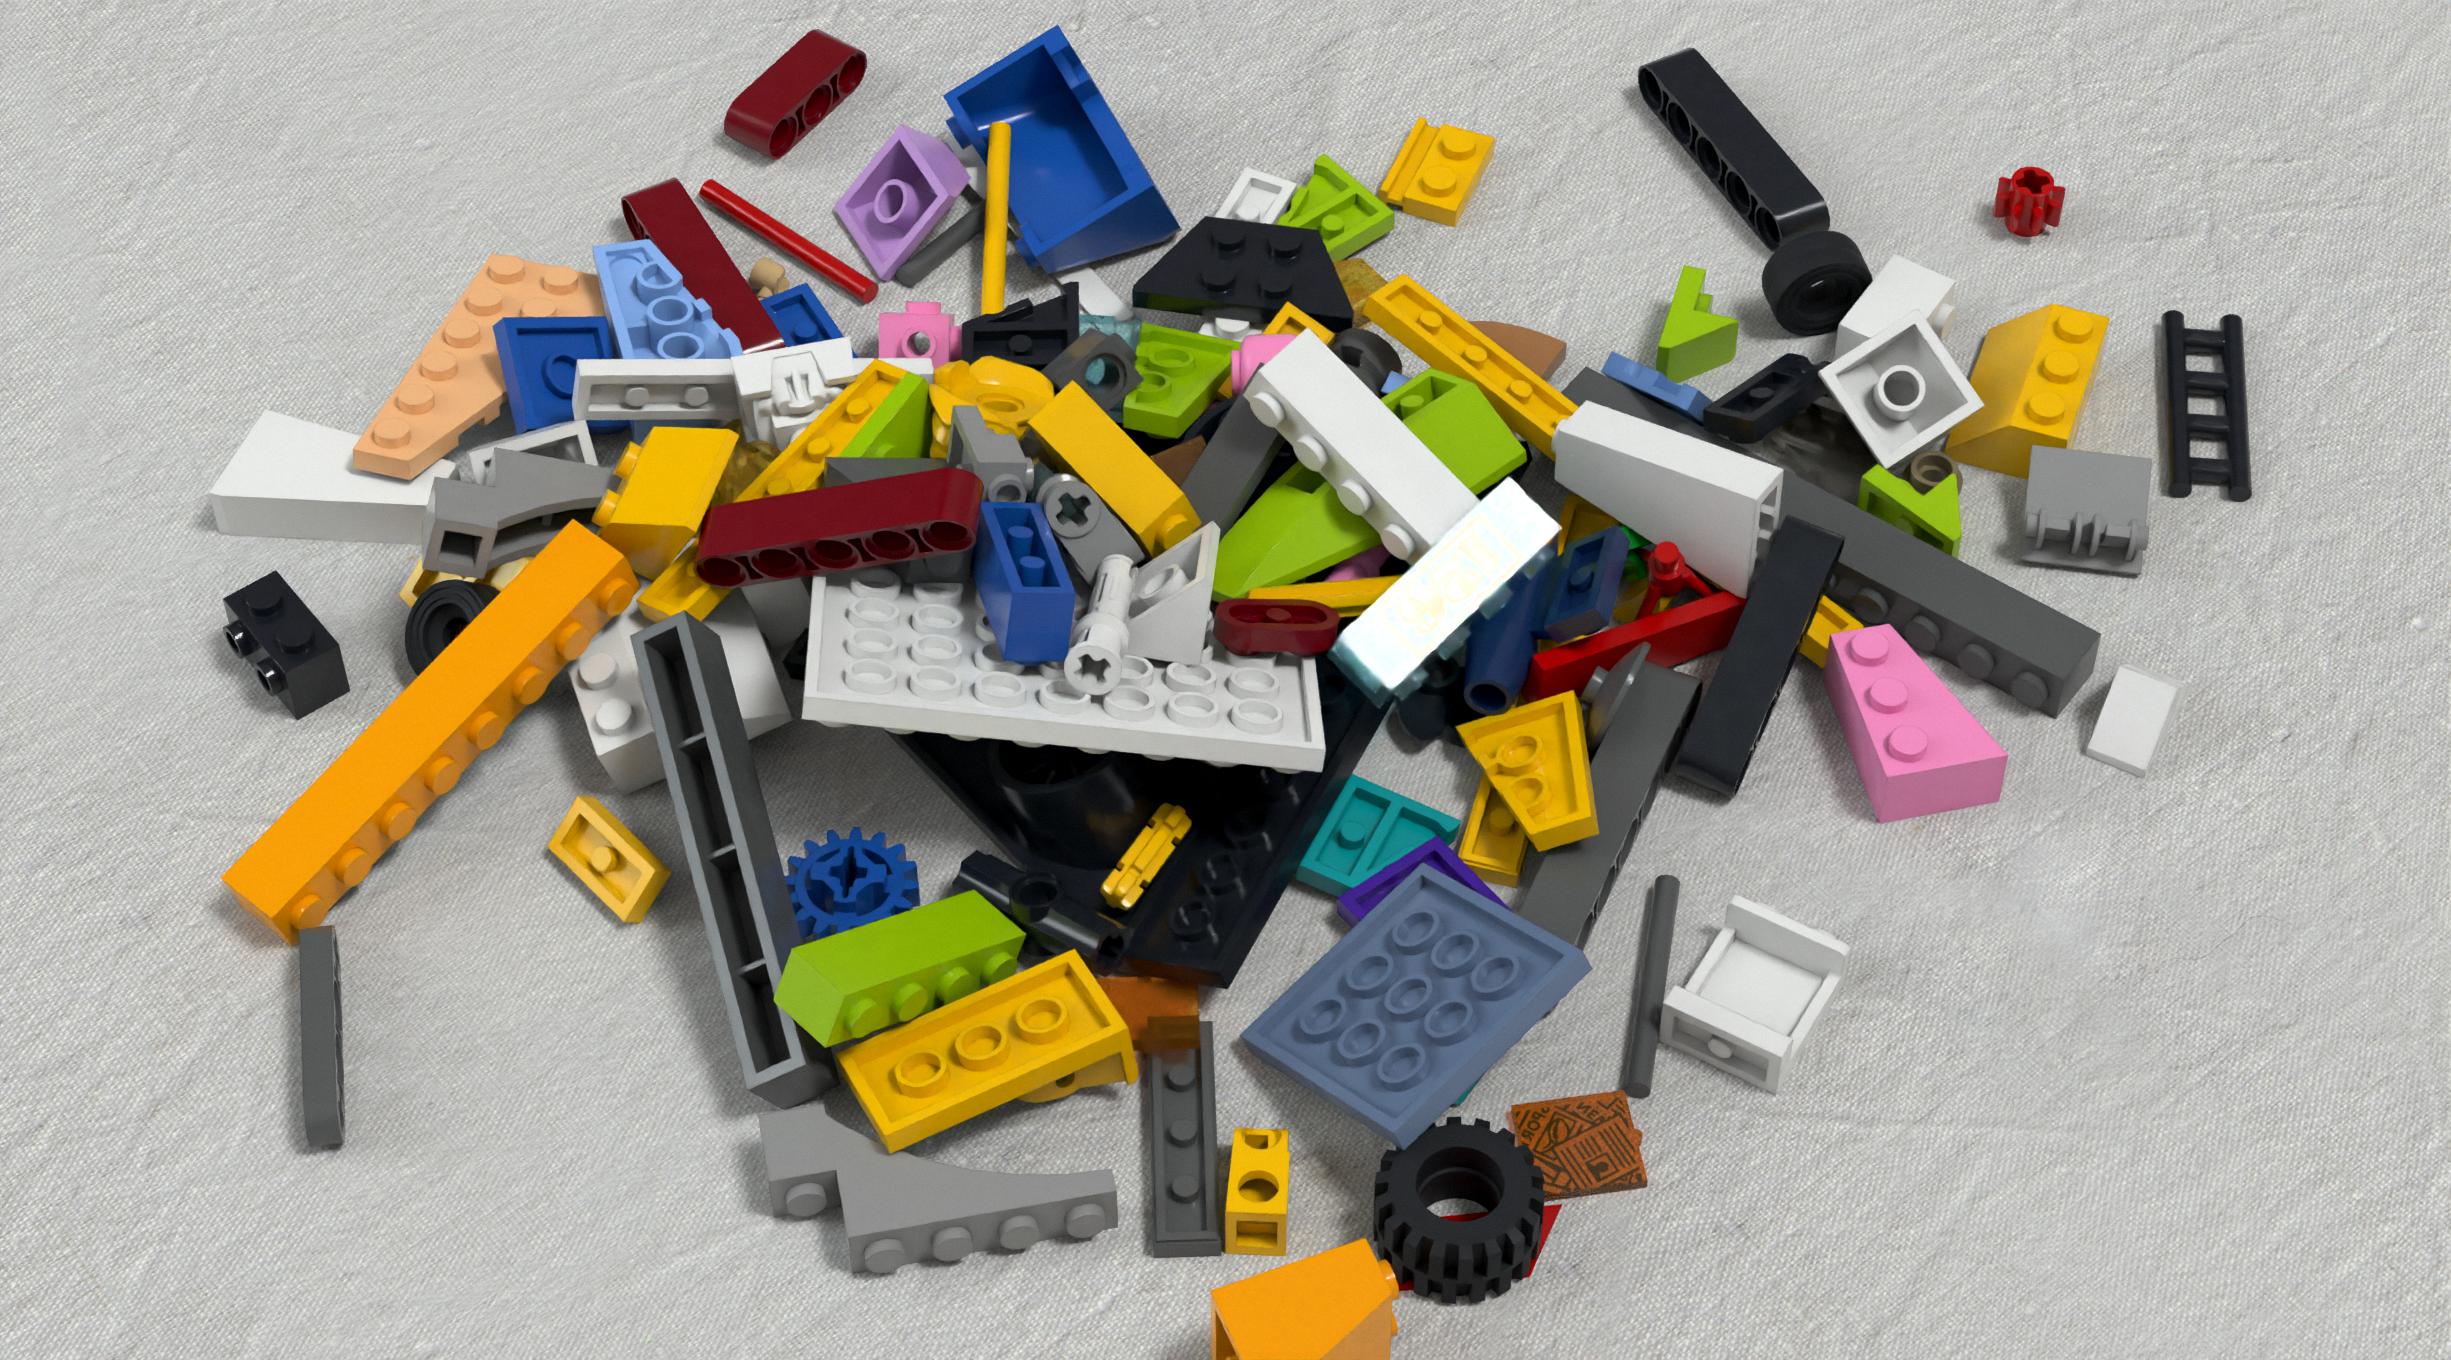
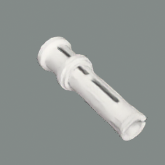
[1064,554,1138,695]

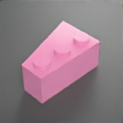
[1823,624,2008,824]

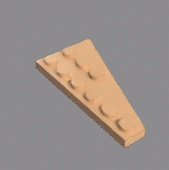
[353,254,609,480]

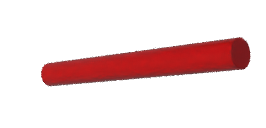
[699,179,879,304]

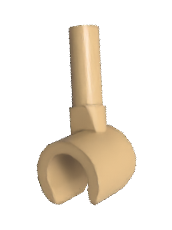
[749,257,790,301]

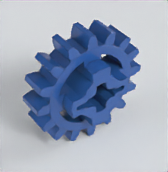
[785,827,921,941]

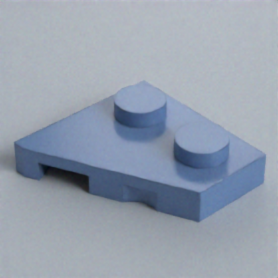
[1601,351,1713,427]

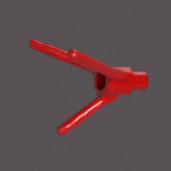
[1634,541,1717,621]

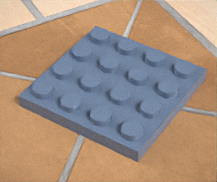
[1239,862,1593,1150]

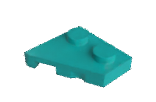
[1296,774,1461,897]

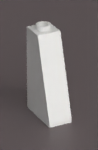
[1551,400,1784,599]
[209,409,461,544]

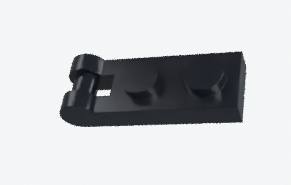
[1703,353,1834,444]

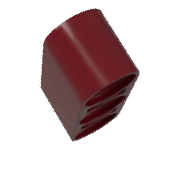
[724,29,867,160]

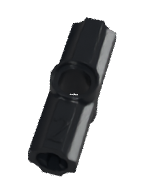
[952,850,1131,978]

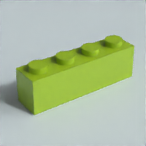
[773,890,1026,1048]

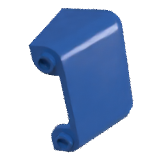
[943,25,1182,274]

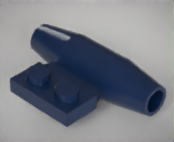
[1464,512,1631,716]

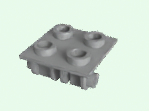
[2019,445,2152,575]

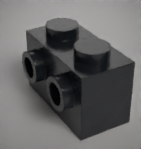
[223,570,350,721]

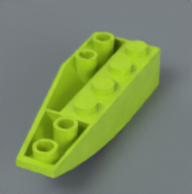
[1211,367,1527,603]

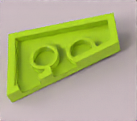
[1123,322,1241,439]

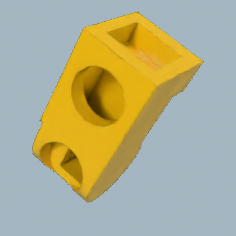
[1225,1127,1290,1256]

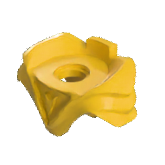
[928,356,1055,459]

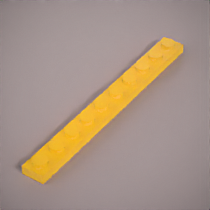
[1362,273,1864,669]

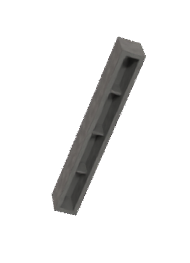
[630,610,841,1110]

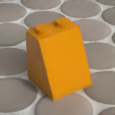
[1210,1238,1399,1360]

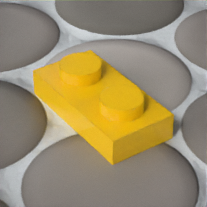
[547,795,672,923]

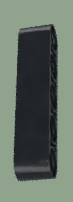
[1638,47,1830,252]
[1674,515,1846,799]

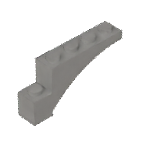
[422,447,734,579]
[758,1104,1118,1274]

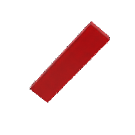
[1523,590,1749,704]

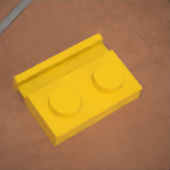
[1379,117,1495,227]

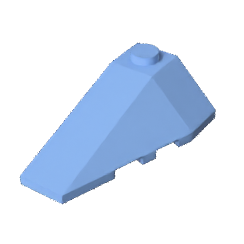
[592,239,744,446]

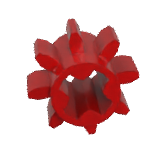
[1993,167,2066,237]

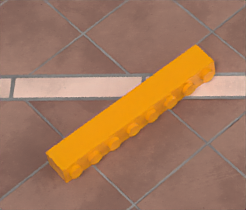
[221,519,641,947]

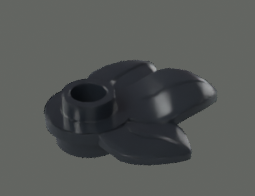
[1397,649,1490,748]

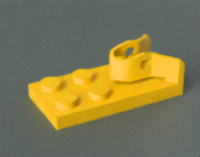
[835,949,1138,1154]

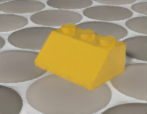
[1944,303,2110,480]

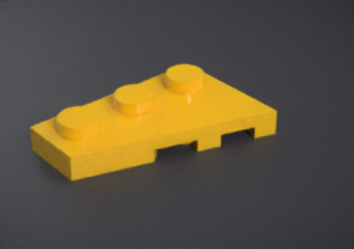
[1455,690,1599,852]

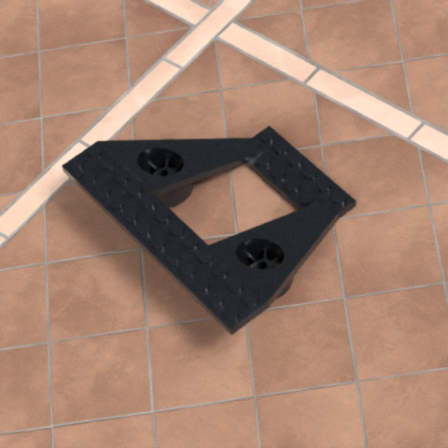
[782,395,1533,989]

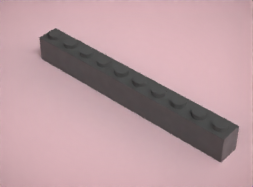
[1561,366,2101,719]

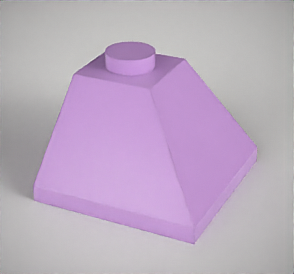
[834,124,971,282]

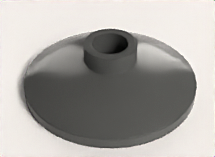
[1580,641,1651,754]

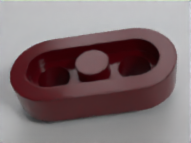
[1213,598,1340,657]

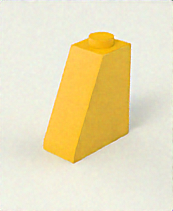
[1028,380,1202,560]

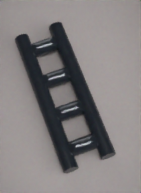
[2161,310,2252,502]

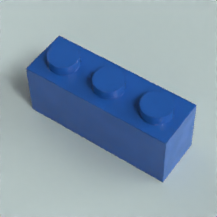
[970,502,1076,666]

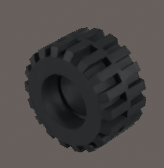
[1373,1117,1545,1304]

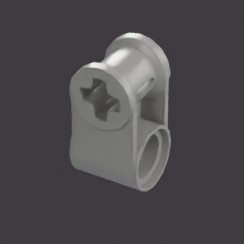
[1034,473,1145,592]

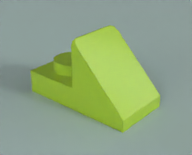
[1656,265,1739,384]
[1857,464,1962,559]

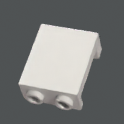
[1659,895,1850,1095]

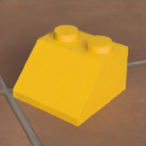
[591,426,740,581]

